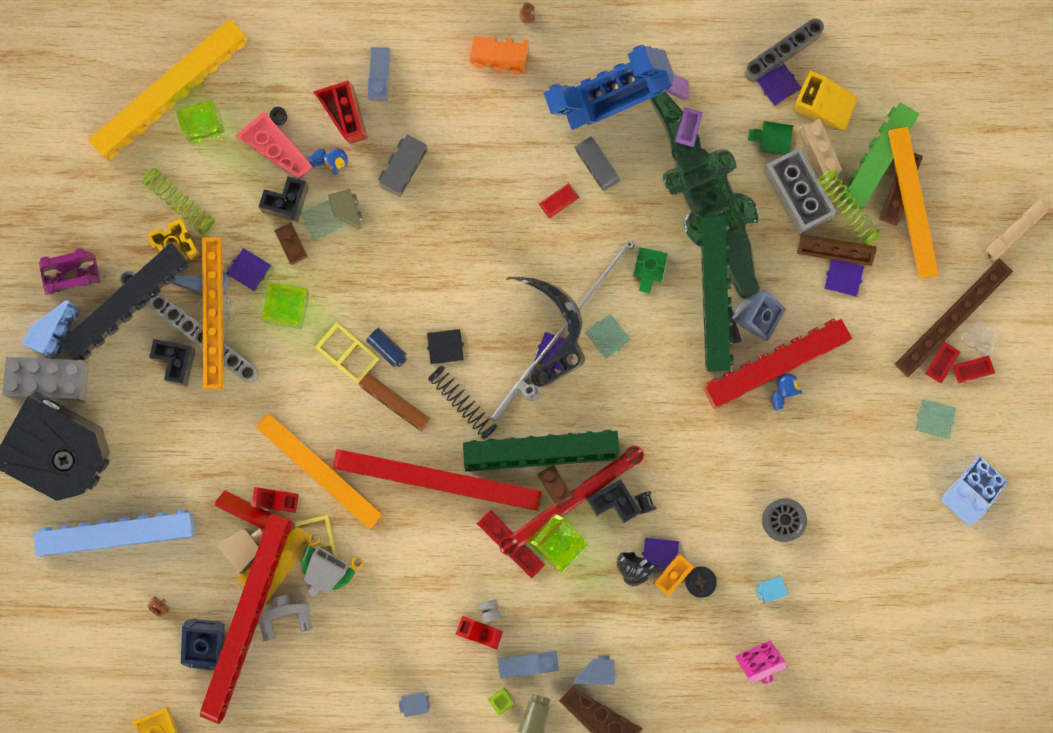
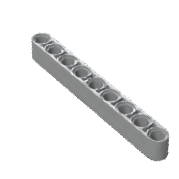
[120,271,259,383]

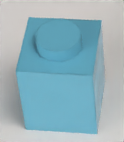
[756,576,788,603]

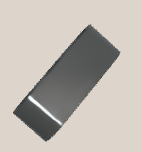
[574,136,620,191]

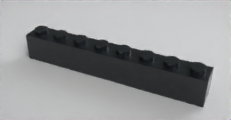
[59,242,192,360]

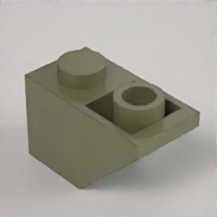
[328,189,364,230]

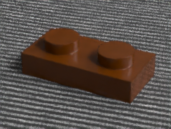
[274,223,308,265]
[537,465,573,507]

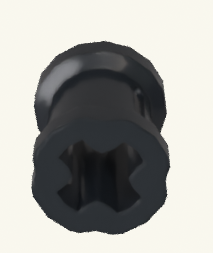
[634,491,657,514]

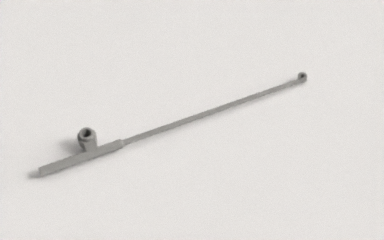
[490,241,634,422]

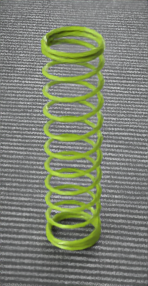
[142,168,215,235]
[817,170,880,245]

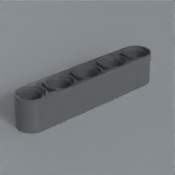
[745,18,824,82]

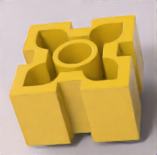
[146,218,201,261]

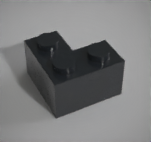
[259,176,309,222]
[149,339,196,387]
[587,479,641,524]

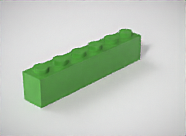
[841,103,920,212]

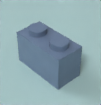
[399,691,431,717]

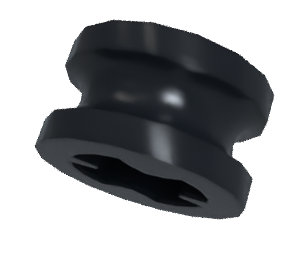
[270,107,288,125]

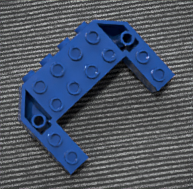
[543,44,674,130]

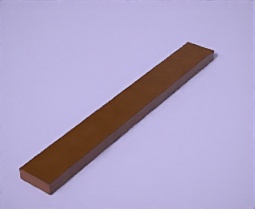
[894,258,1013,378]

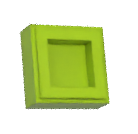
[488,688,515,715]

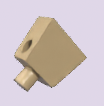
[217,528,264,574]

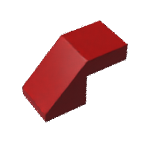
[251,487,299,513]
[456,616,503,650]

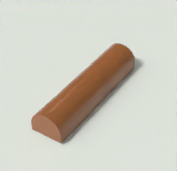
[360,373,431,432]

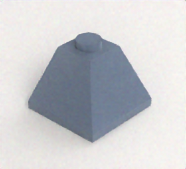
[732,290,786,341]
[573,655,615,685]

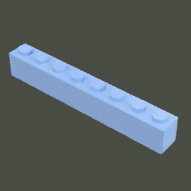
[34,510,196,557]

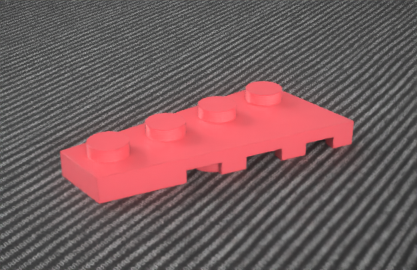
[235,112,313,179]

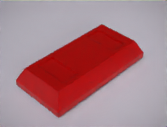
[538,183,580,219]
[925,342,961,384]
[953,355,995,384]

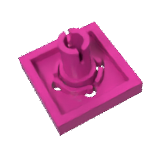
[735,640,787,684]

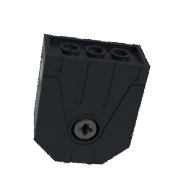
[0,392,110,501]

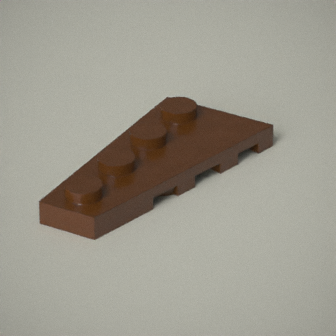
[559,687,643,733]

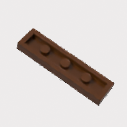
[879,153,923,226]
[797,234,877,266]

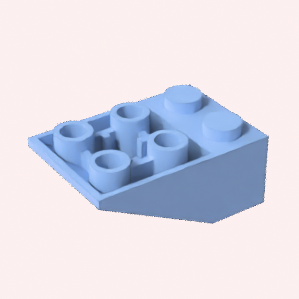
[22,300,79,359]
[940,456,1008,526]

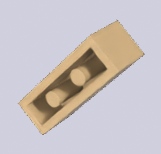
[799,119,842,180]

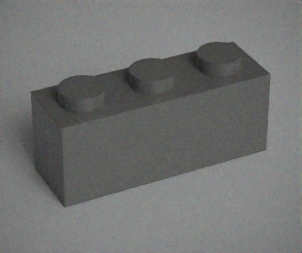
[378,134,428,197]

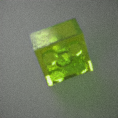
[176,100,225,143]
[261,282,309,329]
[528,514,588,573]

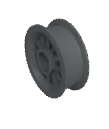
[762,498,807,542]

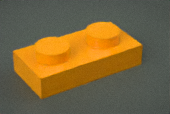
[653,554,694,596]

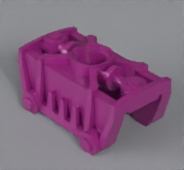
[39,248,101,295]

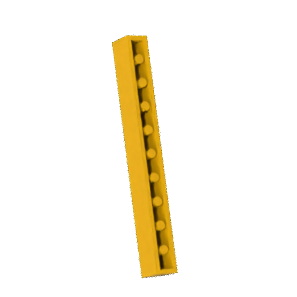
[88,18,248,161]

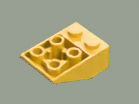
[792,70,858,132]

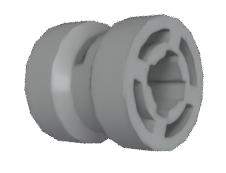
[478,599,501,623]

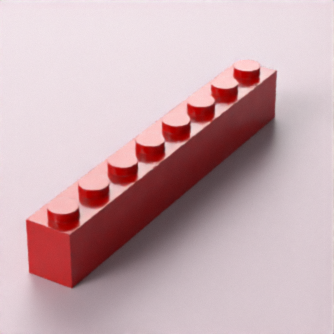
[703,318,852,409]

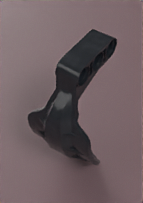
[506,277,585,387]

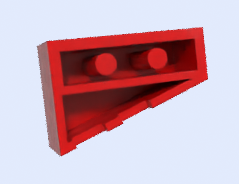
[313,80,368,144]

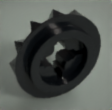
[686,566,717,598]

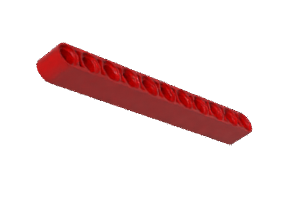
[332,449,542,511]
[200,513,292,724]

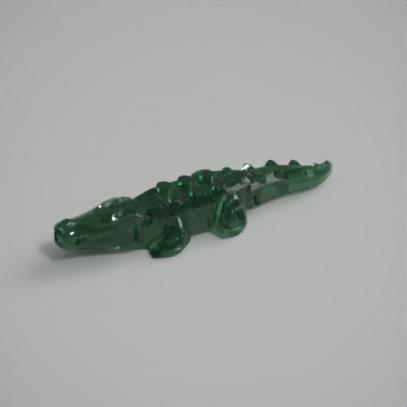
[650,92,760,299]

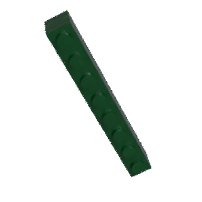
[700,215,734,372]
[463,430,620,472]

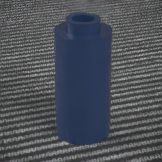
[366,328,407,367]

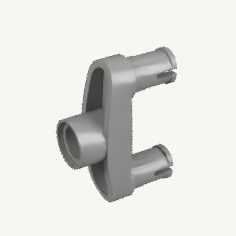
[258,595,313,641]

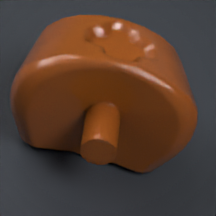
[520,3,535,23]
[148,596,169,617]

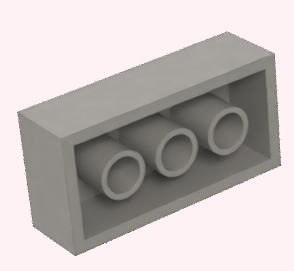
[764,147,837,235]
[2,357,89,402]

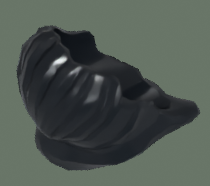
[616,552,663,586]

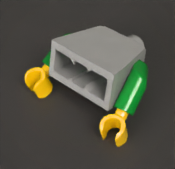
[301,534,363,596]

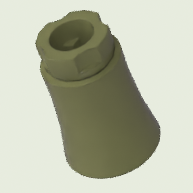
[517,694,550,733]

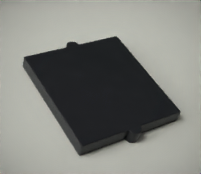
[427,329,464,364]

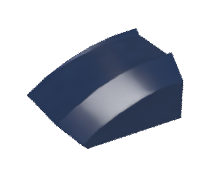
[180,618,225,670]

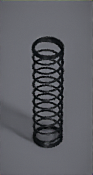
[428,366,498,440]

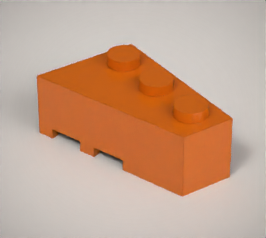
[470,36,529,75]

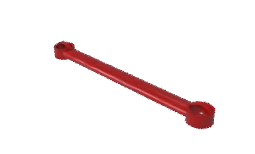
[499,446,644,556]

